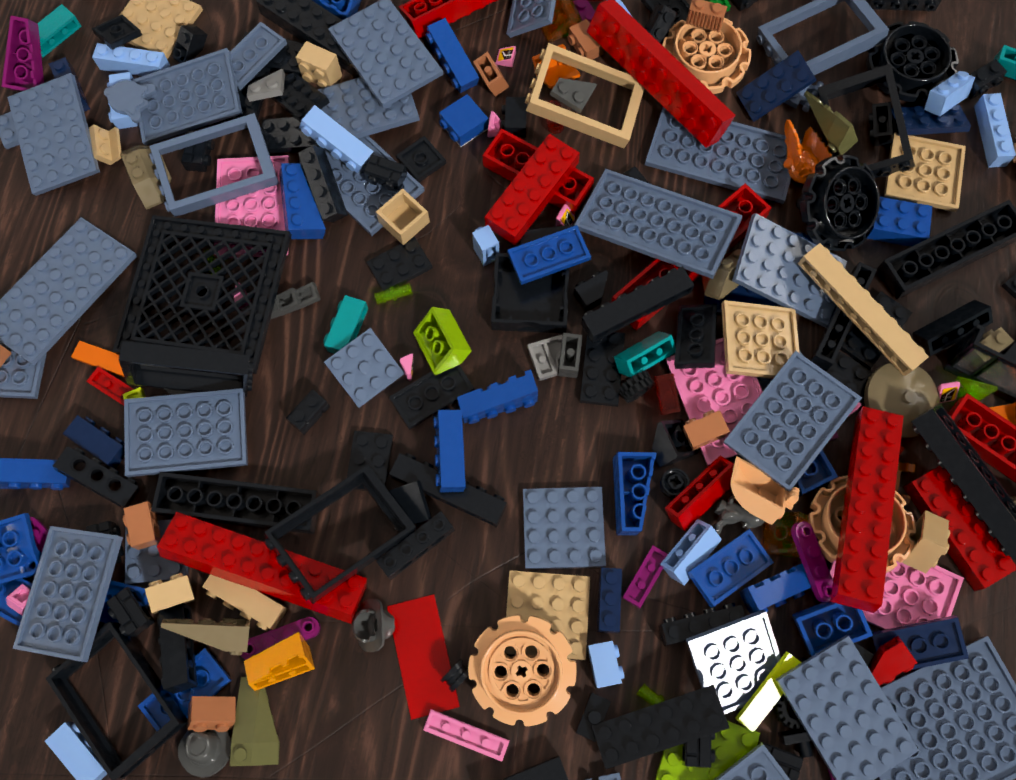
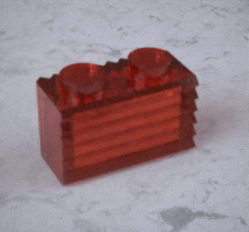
[654,373,681,415]

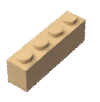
[202,574,288,631]

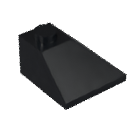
[652,419,698,467]

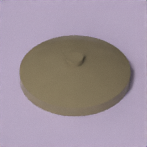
[864,363,940,439]

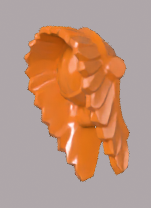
[783,120,832,184]

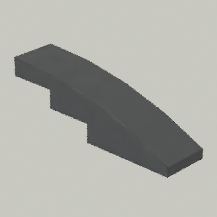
[242,282,321,321]

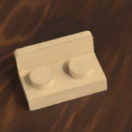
[89,124,122,165]

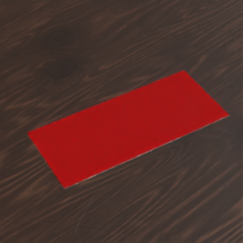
[387,594,460,720]

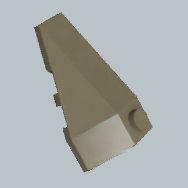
[161,618,250,655]

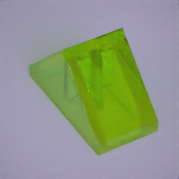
[952,377,998,401]

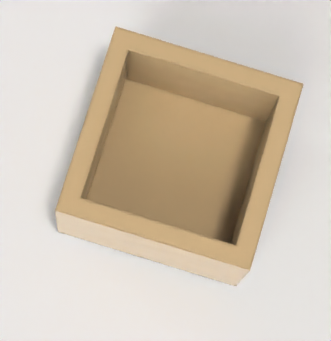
[296,41,342,88]
[376,189,430,245]
[902,510,950,574]
[145,573,195,614]

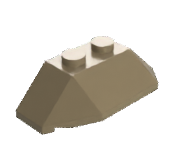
[121,145,172,210]
[701,249,741,300]

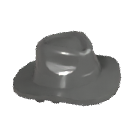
[352,599,395,652]
[178,730,231,778]

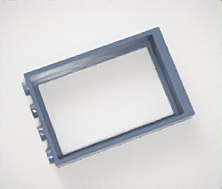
[756,0,889,75]
[149,113,279,217]

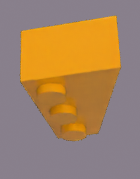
[244,632,315,691]

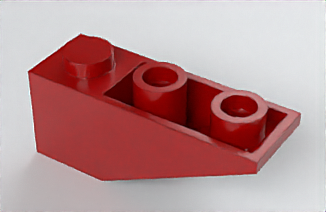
[868,636,917,686]

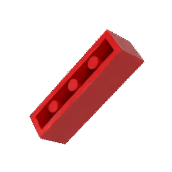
[665,455,734,531]

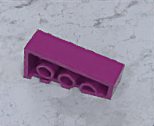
[1,16,44,92]

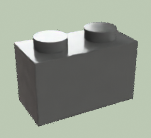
[558,333,582,378]

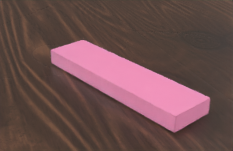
[423,709,510,762]

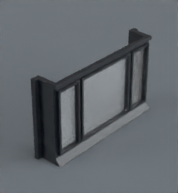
[944,324,1016,404]

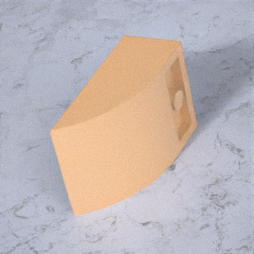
[731,456,800,525]

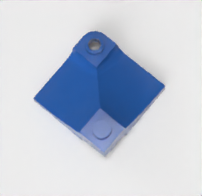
[0,513,42,585]

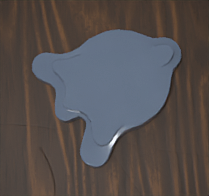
[104,80,157,123]

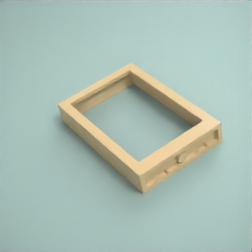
[525,43,644,148]

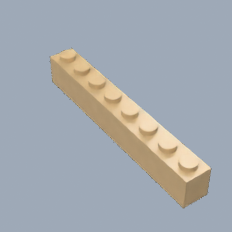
[798,243,929,376]

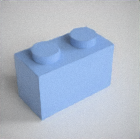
[472,225,499,266]
[587,641,624,689]

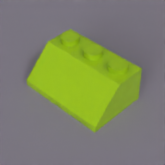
[413,307,472,375]

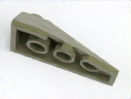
[804,91,858,155]
[230,677,280,766]

